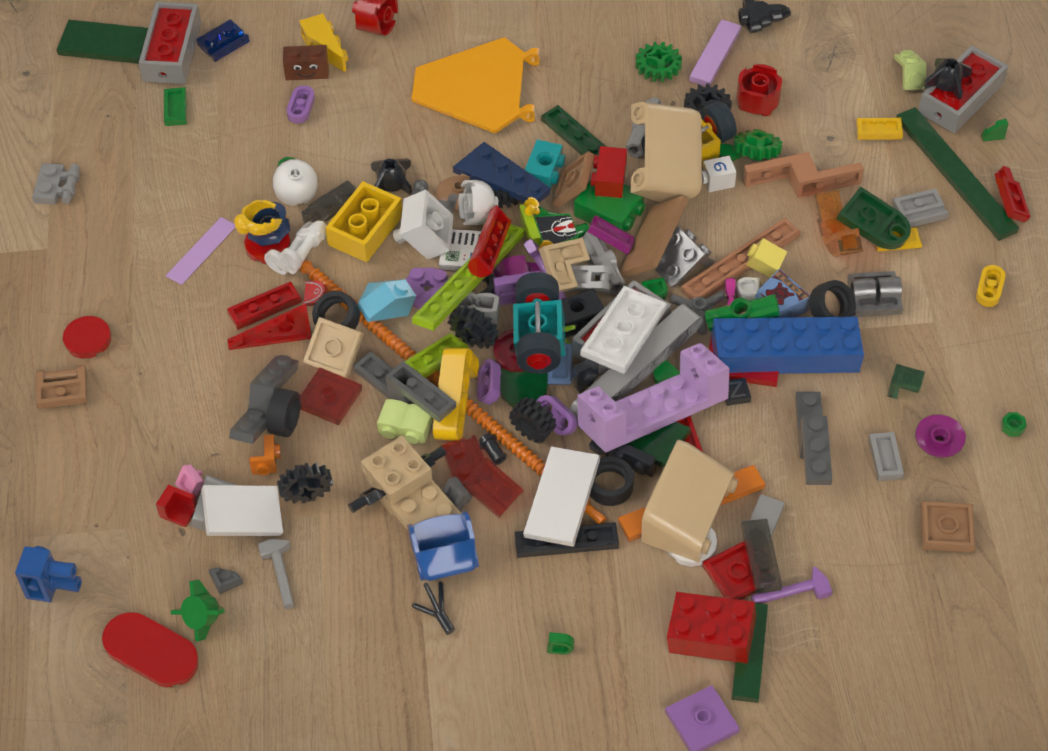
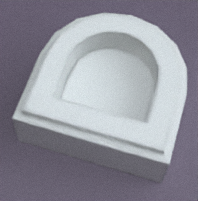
[735,277,760,300]

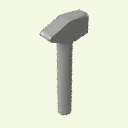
[258,539,294,609]

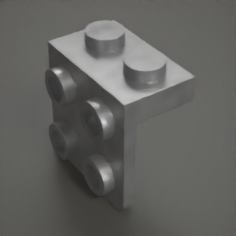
[655,225,715,287]

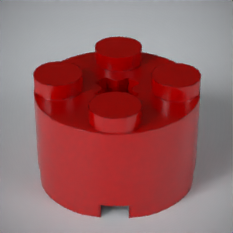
[352,0,398,36]
[736,64,783,116]

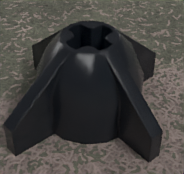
[924,58,972,100]
[371,158,412,195]

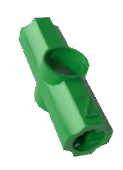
[705,294,780,332]

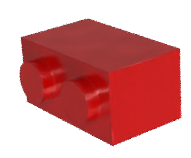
[591,146,627,198]

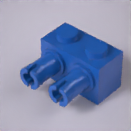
[15,546,82,603]

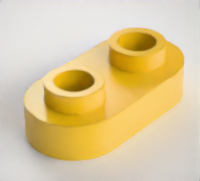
[976,265,1006,307]

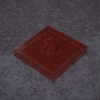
[300,367,362,426]

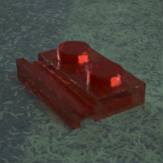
[441,435,492,487]
[462,457,524,518]

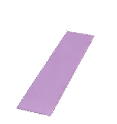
[166,217,235,285]

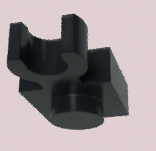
[572,359,599,394]

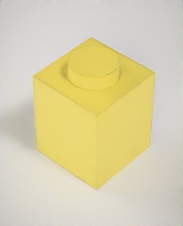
[746,238,787,278]

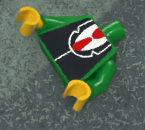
[524,197,589,250]

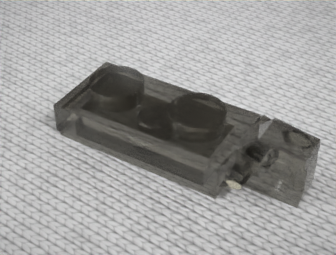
[301,180,357,224]

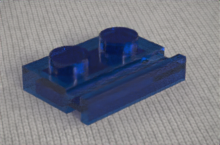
[196,19,250,62]

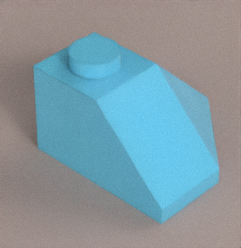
[357,279,416,322]

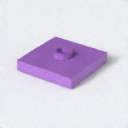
[665,685,740,751]

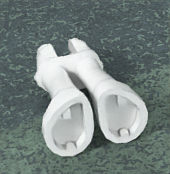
[264,221,327,275]

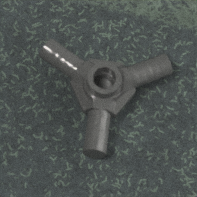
[670,291,726,335]

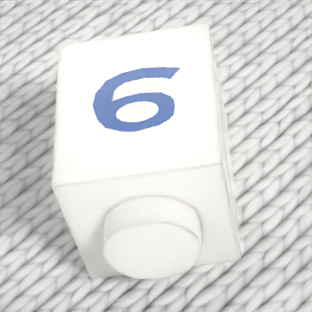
[702,156,736,192]

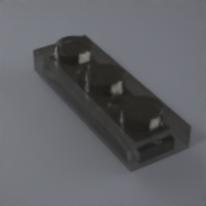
[741,519,782,594]

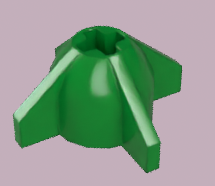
[170,579,225,641]

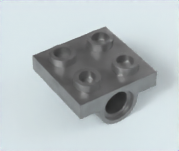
[847,271,903,317]

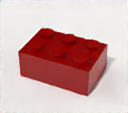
[666,591,756,664]

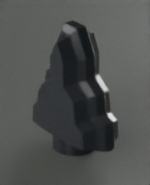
[738,0,791,34]

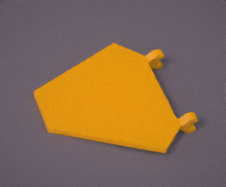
[411,37,540,134]

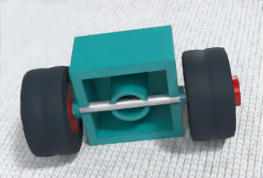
[513,272,566,374]

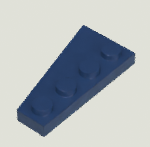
[453,142,550,203]

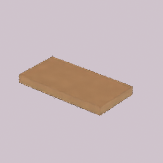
[619,195,688,278]

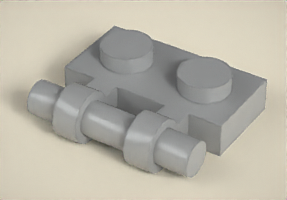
[32,163,80,205]

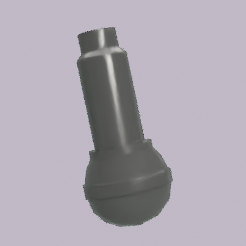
[410,179,429,196]

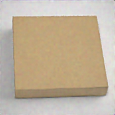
[303,317,364,379]

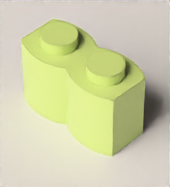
[377,399,434,444]

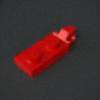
[995,166,1031,223]

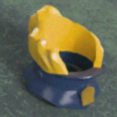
[234,200,290,246]

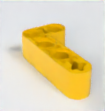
[433,348,479,441]

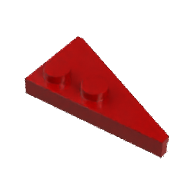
[227,304,312,350]

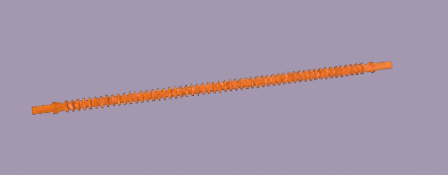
[300,260,607,524]

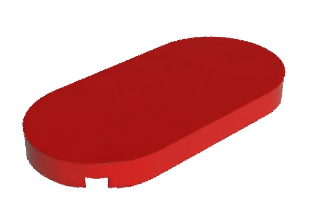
[102,612,198,688]

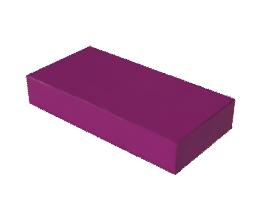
[587,215,635,255]

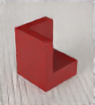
[156,484,197,527]

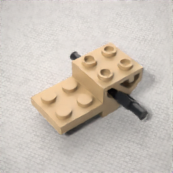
[348,436,461,529]

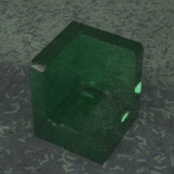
[887,364,925,399]

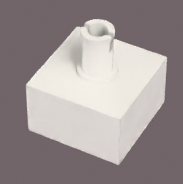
[393,190,453,260]

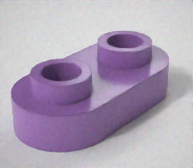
[287,85,315,124]
[477,359,501,405]
[536,395,578,435]

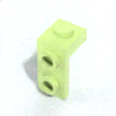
[894,50,926,90]

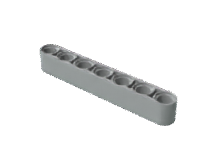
[570,304,703,418]

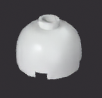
[273,159,318,206]
[458,180,498,225]

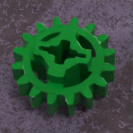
[635,41,682,82]
[733,129,783,161]

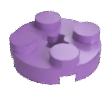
[406,267,449,309]

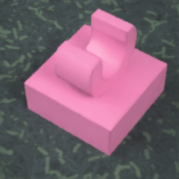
[175,464,204,499]

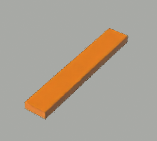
[618,465,766,542]

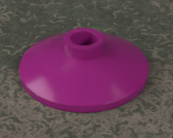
[915,415,966,458]

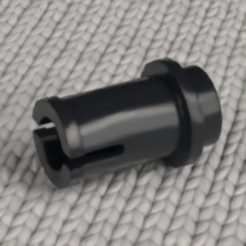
[479,433,507,465]

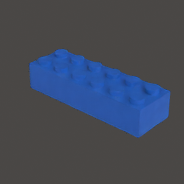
[711,317,864,374]

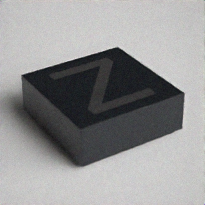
[725,378,751,406]

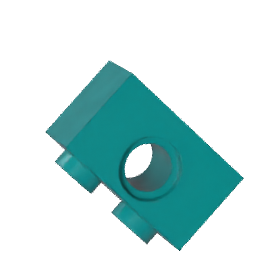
[525,139,566,191]

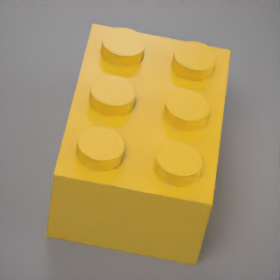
[325,181,403,263]

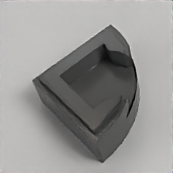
[208,568,243,595]

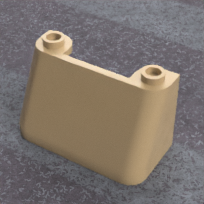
[631,102,702,203]
[641,440,738,562]

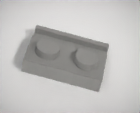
[892,188,949,227]

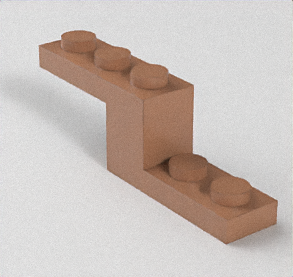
[743,152,864,198]

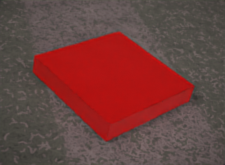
[702,540,774,600]

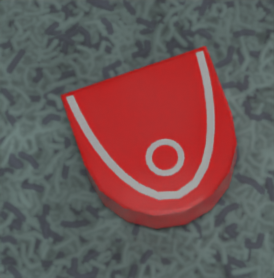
[303,280,328,306]

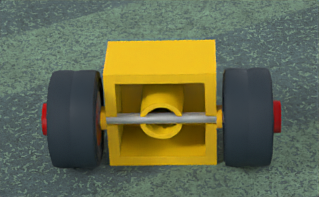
[642,101,737,166]

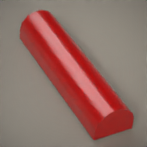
[468,205,511,278]

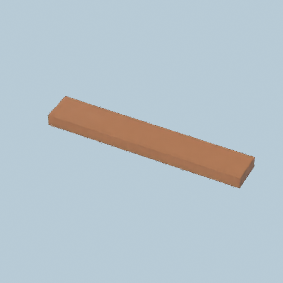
[681,218,801,299]

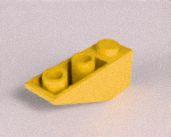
[299,13,348,72]

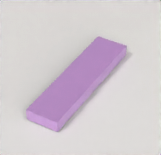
[689,19,741,86]

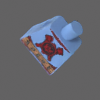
[755,269,810,318]

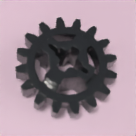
[684,83,732,113]
[447,305,499,349]
[277,462,333,504]

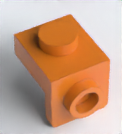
[249,434,281,475]

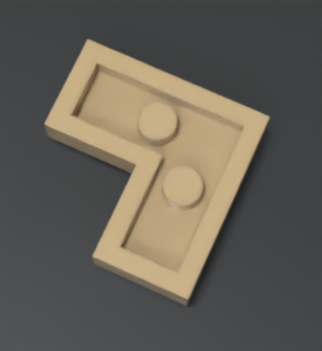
[539,238,590,292]

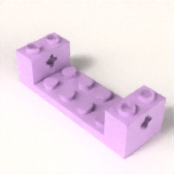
[577,343,729,453]

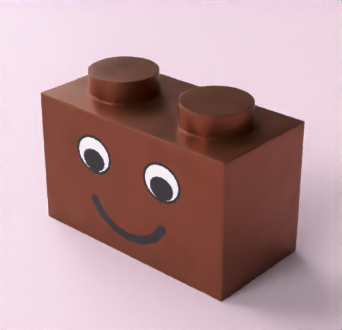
[283,45,329,81]

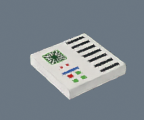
[439,229,481,271]

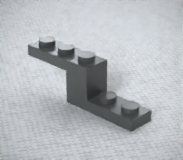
[353,351,456,422]
[229,355,299,444]
[795,392,832,485]

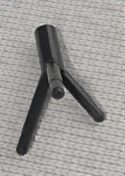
[412,582,455,635]

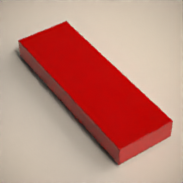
[227,281,302,330]

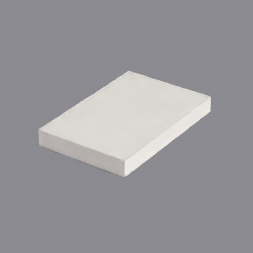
[201,485,283,536]

